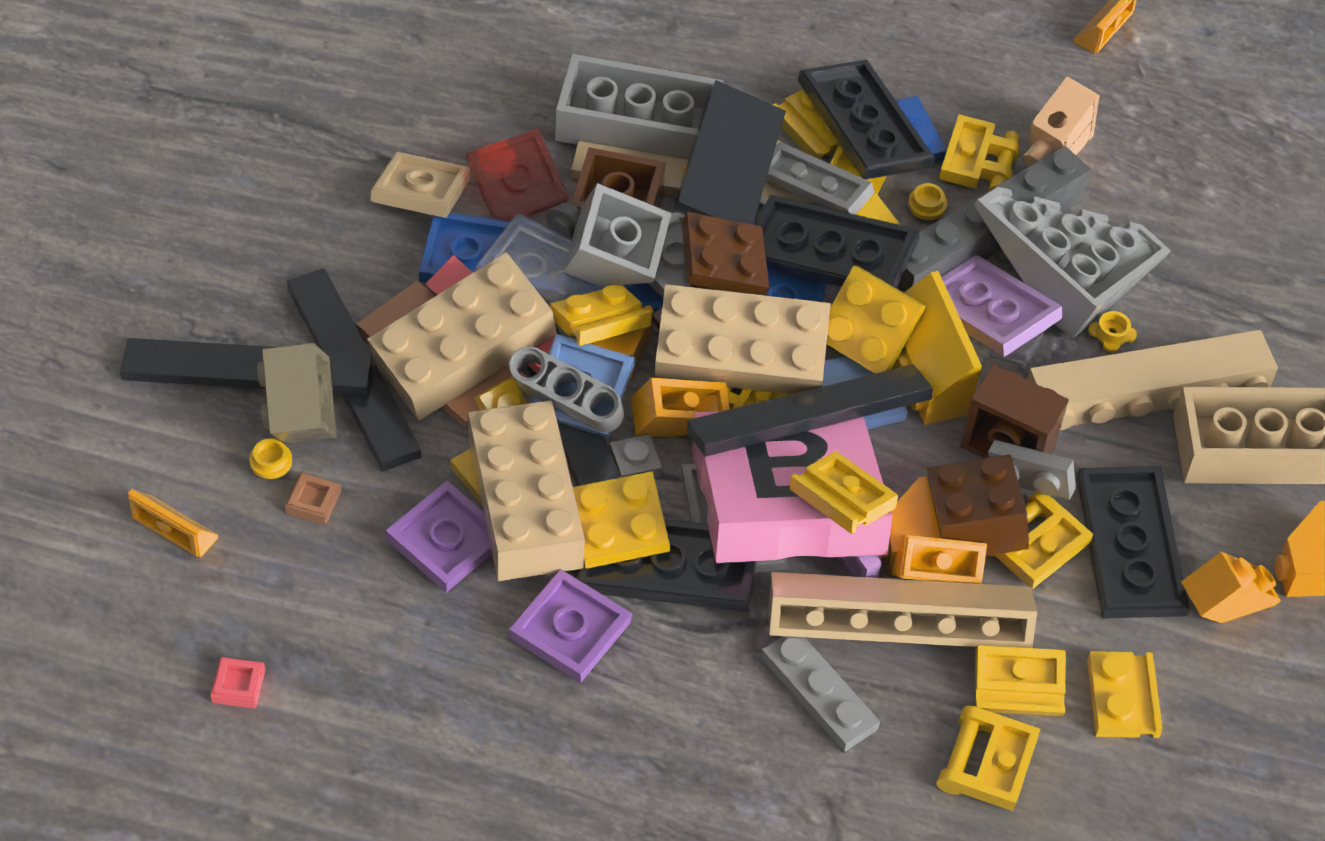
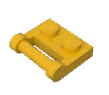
[989,491,1093,589]
[936,706,1041,812]

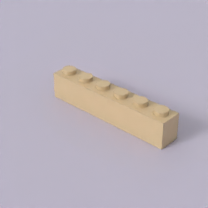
[1027,330,1278,430]
[768,572,1037,648]

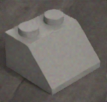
[563,183,672,287]

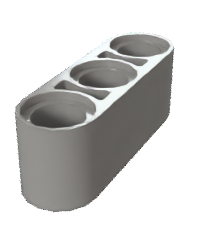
[509,346,624,432]

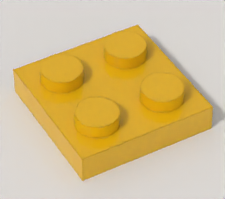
[827,266,926,374]
[573,471,670,569]

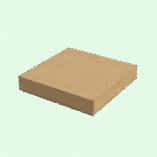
[371,152,471,218]

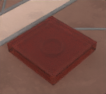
[465,128,569,222]

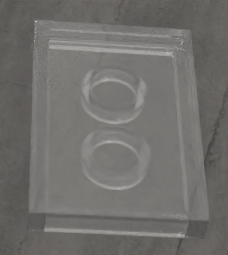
[476,214,606,307]

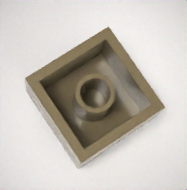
[257,343,337,445]

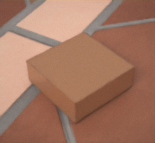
[285,472,341,526]

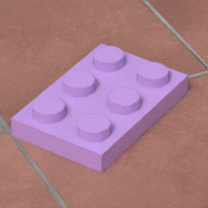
[941,254,1062,357]

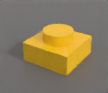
[474,377,527,410]

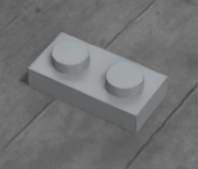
[988,440,1076,500]

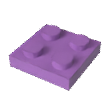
[385,480,492,593]
[509,569,632,683]

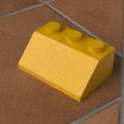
[894,271,982,425]

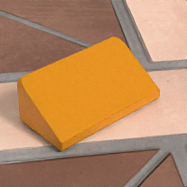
[1073,0,1137,54]
[128,489,218,558]
[891,534,987,584]

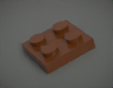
[681,212,769,296]

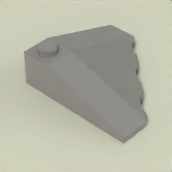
[974,187,1171,339]

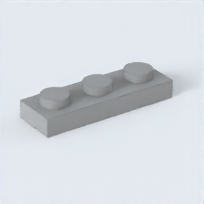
[766,142,875,215]
[761,636,880,752]

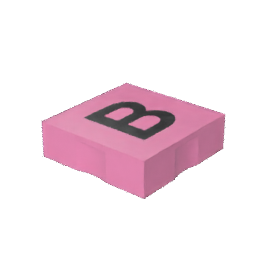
[692,411,893,563]

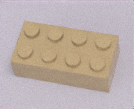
[367,252,557,421]
[655,284,831,394]
[1173,387,1325,484]
[468,400,585,581]

